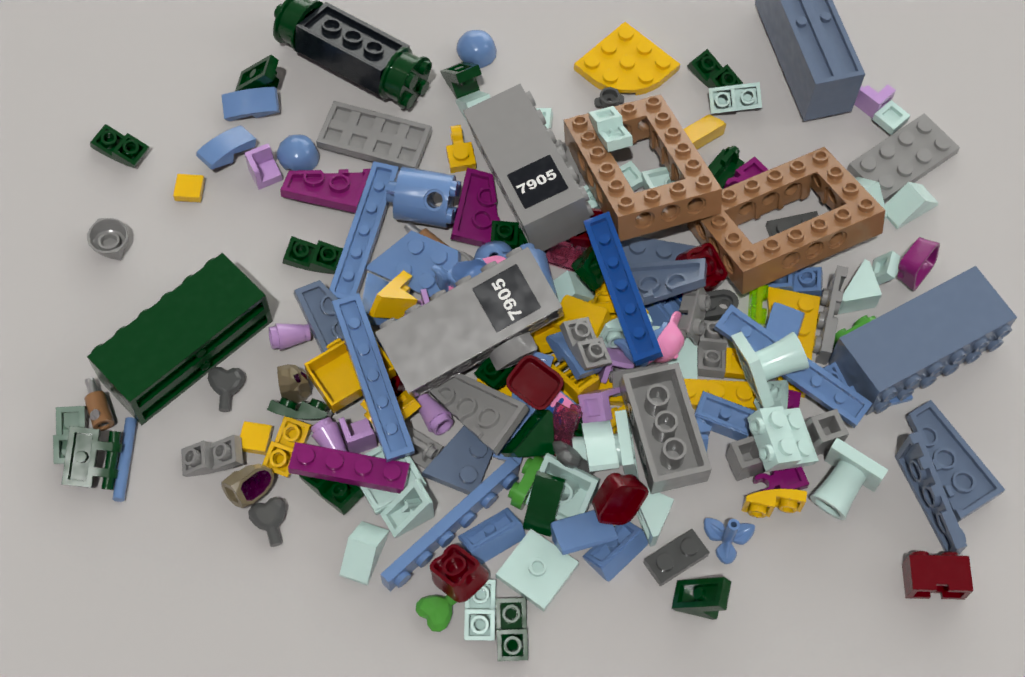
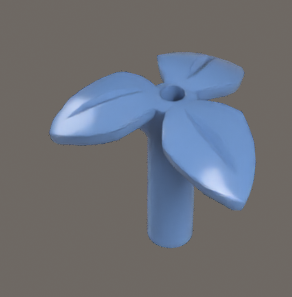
[704,518,755,564]

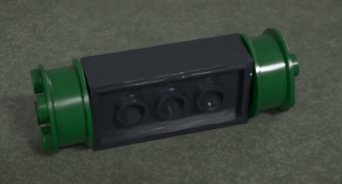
[273,0,432,109]

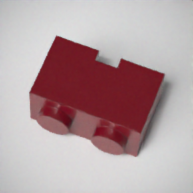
[902,551,973,600]

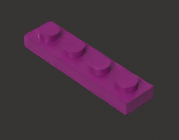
[288,442,410,494]

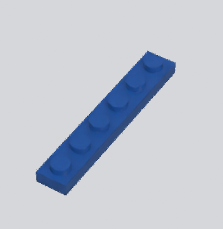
[583,211,663,366]

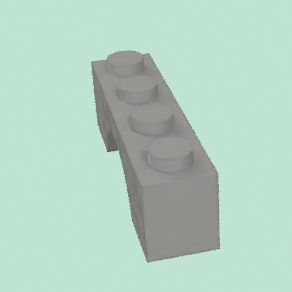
[726,409,849,481]

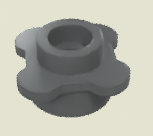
[594,87,624,108]

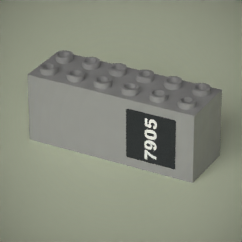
[463,84,594,251]
[375,247,564,398]

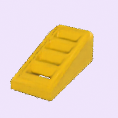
[551,354,600,404]

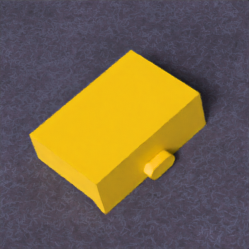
[304,338,396,413]

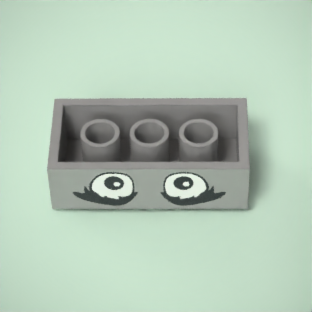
[620,362,712,494]

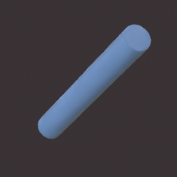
[112,417,137,502]

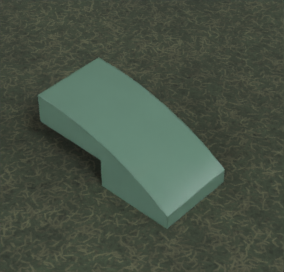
[53,406,87,464]

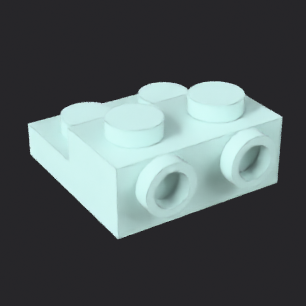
[747,406,819,472]

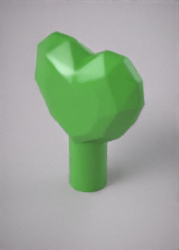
[416,595,457,632]

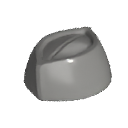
[87,218,128,260]
[489,332,538,371]

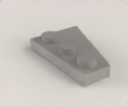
[813,265,848,365]

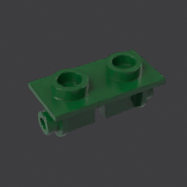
[708,146,745,189]

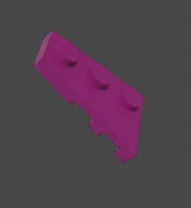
[450,167,500,247]
[280,169,371,213]

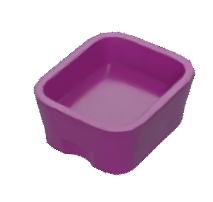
[897,237,940,291]

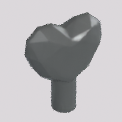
[208,367,245,412]
[552,441,595,475]
[248,497,286,547]

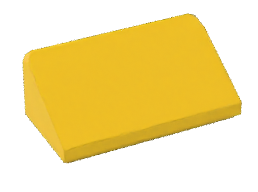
[684,114,726,150]
[551,295,611,338]

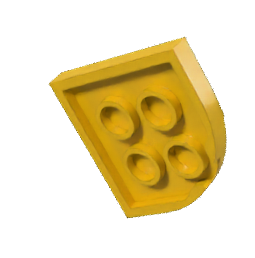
[574,22,680,96]

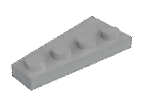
[428,373,529,456]

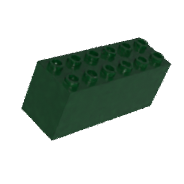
[87,253,273,426]

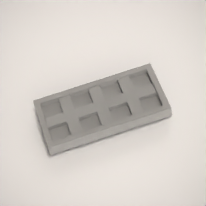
[316,101,432,169]
[847,113,960,203]

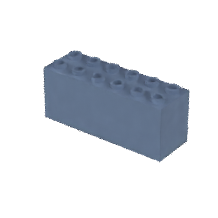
[755,0,865,121]
[828,266,1017,416]

